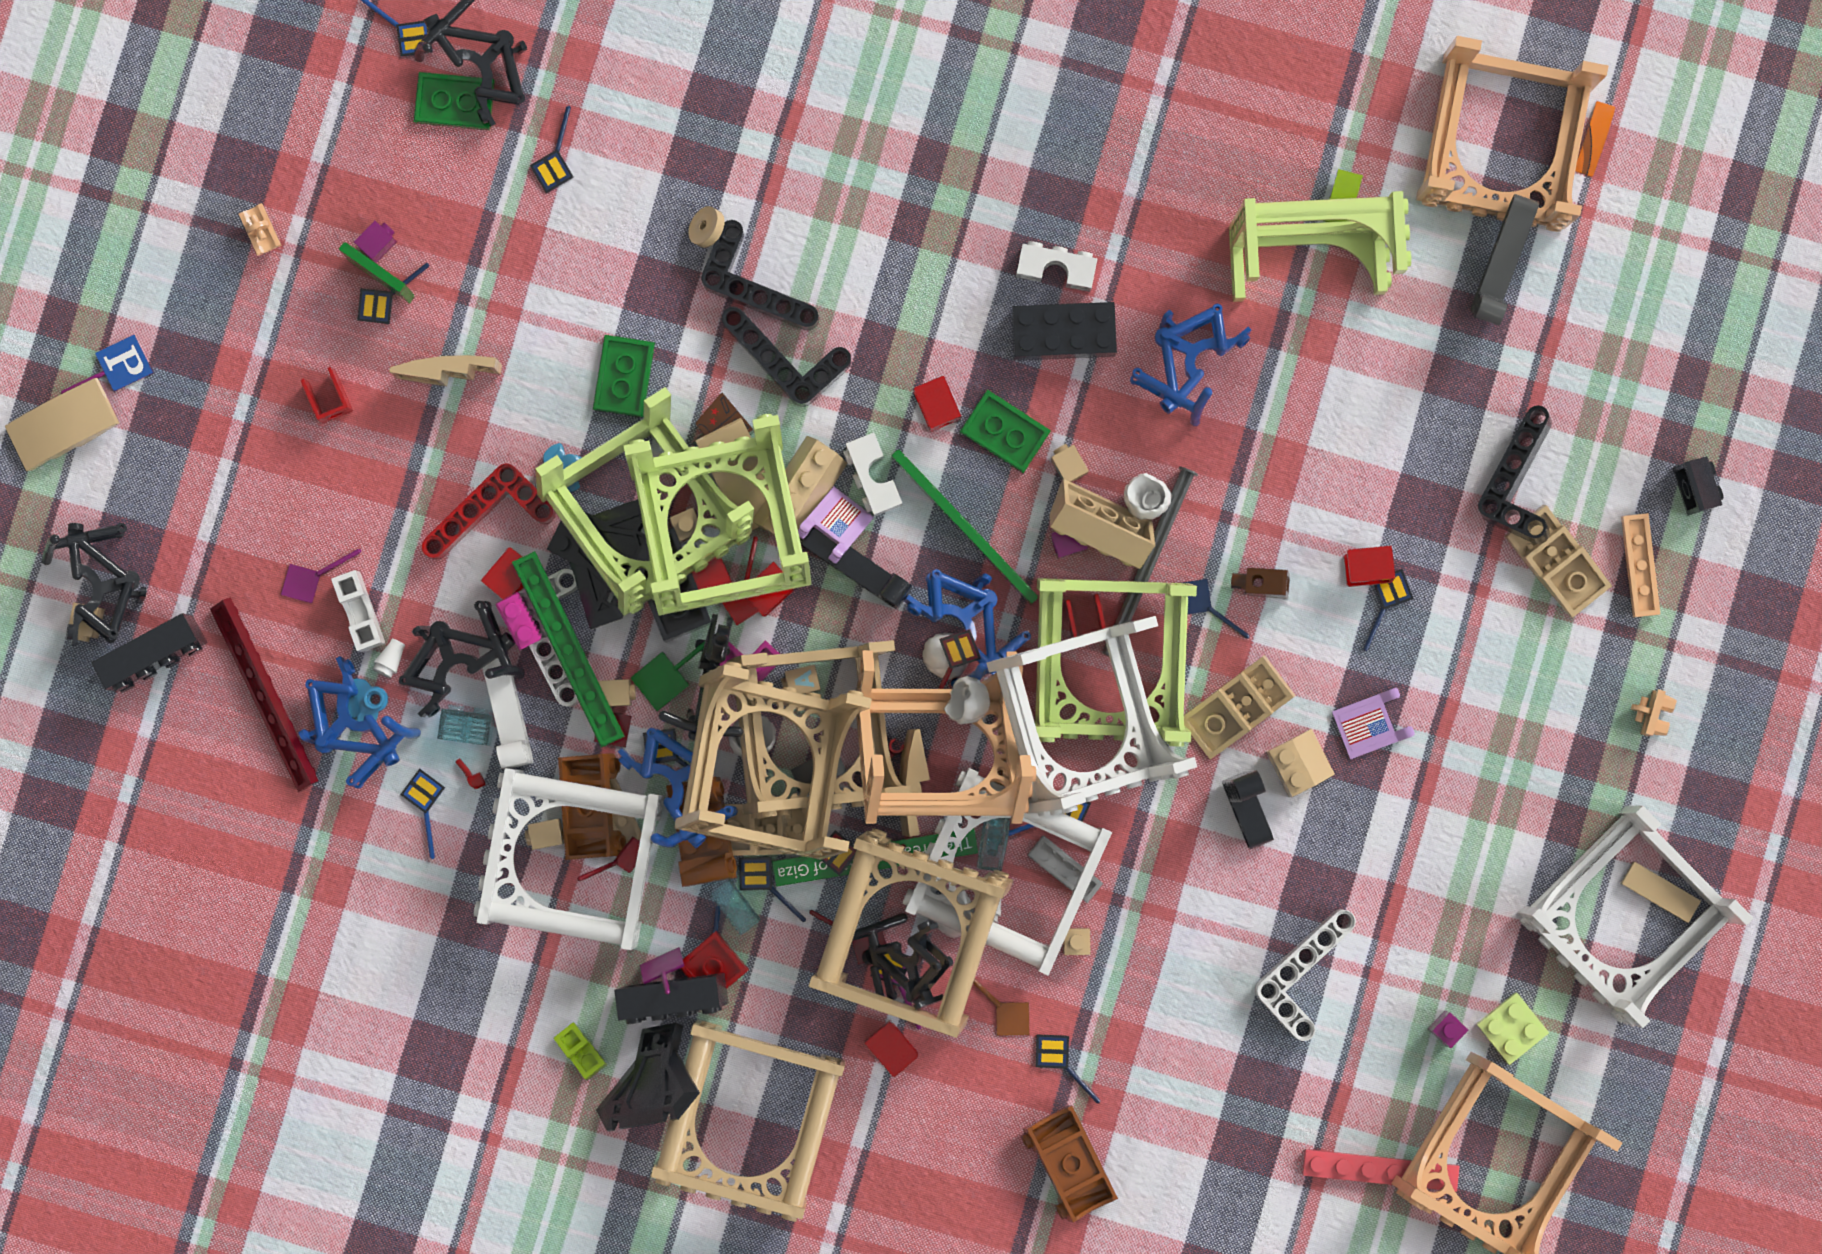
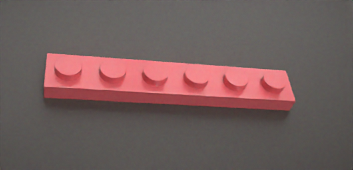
[1302,1149,1460,1192]

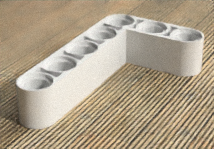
[519,569,579,707]
[479,647,533,769]
[1255,909,1356,1041]

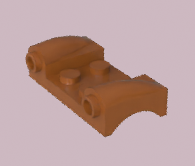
[558,753,626,860]
[666,777,737,887]
[1021,1105,1118,1222]

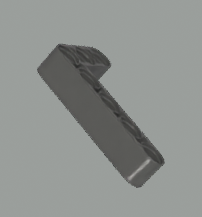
[1470,194,1539,326]

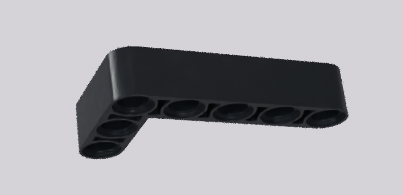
[701,220,819,331]
[722,306,851,407]
[1478,405,1552,544]
[799,527,912,610]
[1222,770,1274,850]

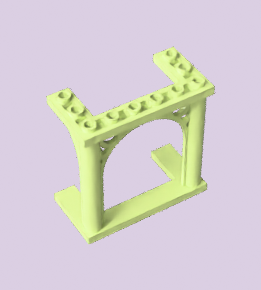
[1229,191,1411,302]
[535,387,754,616]
[623,414,812,616]
[1034,578,1197,747]

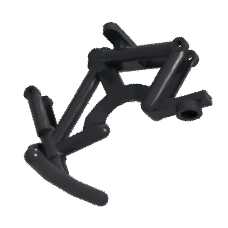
[414,0,527,127]
[41,523,146,646]
[399,600,525,718]
[658,614,744,741]
[852,913,953,1010]

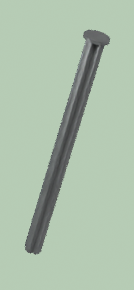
[1103,466,1198,656]

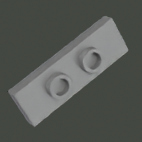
[1027,835,1103,903]

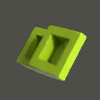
[1323,169,1363,222]
[553,1022,608,1081]

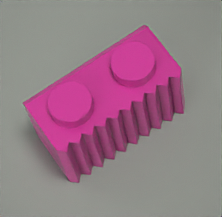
[495,592,542,650]

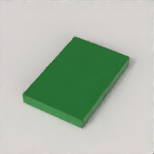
[413,72,495,131]
[339,242,415,304]
[593,335,655,418]
[960,390,1051,474]

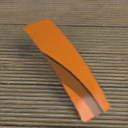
[1575,101,1615,177]

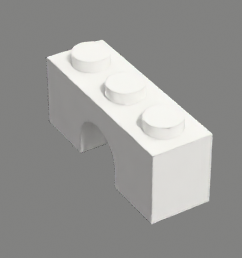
[1016,241,1098,292]
[843,433,902,517]
[331,570,386,652]

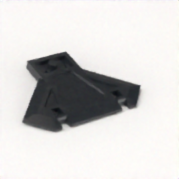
[547,492,669,630]
[596,1022,700,1131]

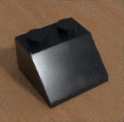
[1672,456,1724,516]

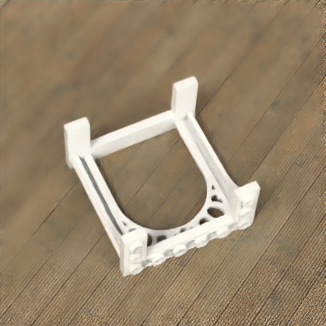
[987,616,1197,817]
[474,768,665,950]
[903,768,1112,975]
[1518,806,1753,1028]

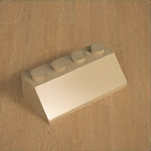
[753,436,848,536]
[1050,479,1155,569]

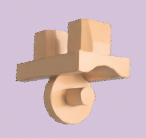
[239,203,282,256]
[1631,689,1677,736]

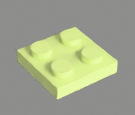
[1476,992,1549,1065]

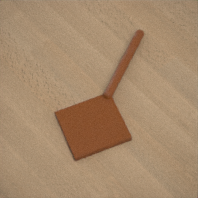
[973,978,1030,1036]

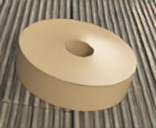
[688,206,725,248]

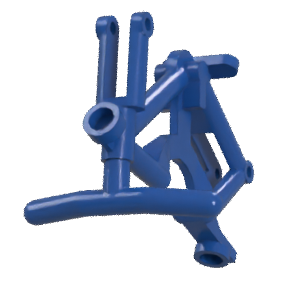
[1130,304,1252,426]
[903,569,1031,687]
[298,656,421,789]
[618,728,738,848]

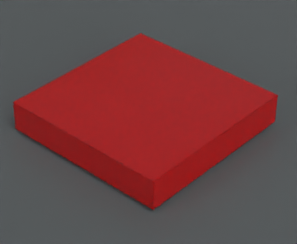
[680,931,749,988]

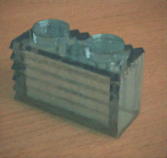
[437,704,495,746]
[977,818,1010,871]
[710,879,761,935]

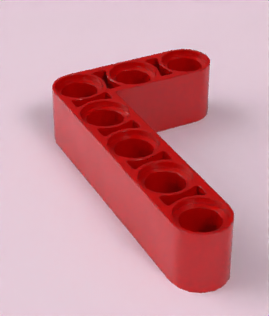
[421,463,556,560]

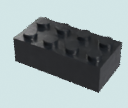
[1012,302,1117,361]
[644,527,711,643]
[91,613,208,693]
[614,973,729,1024]

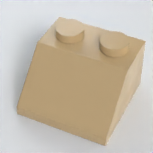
[1266,729,1335,797]

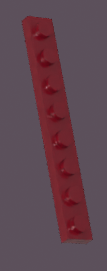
[210,597,319,792]

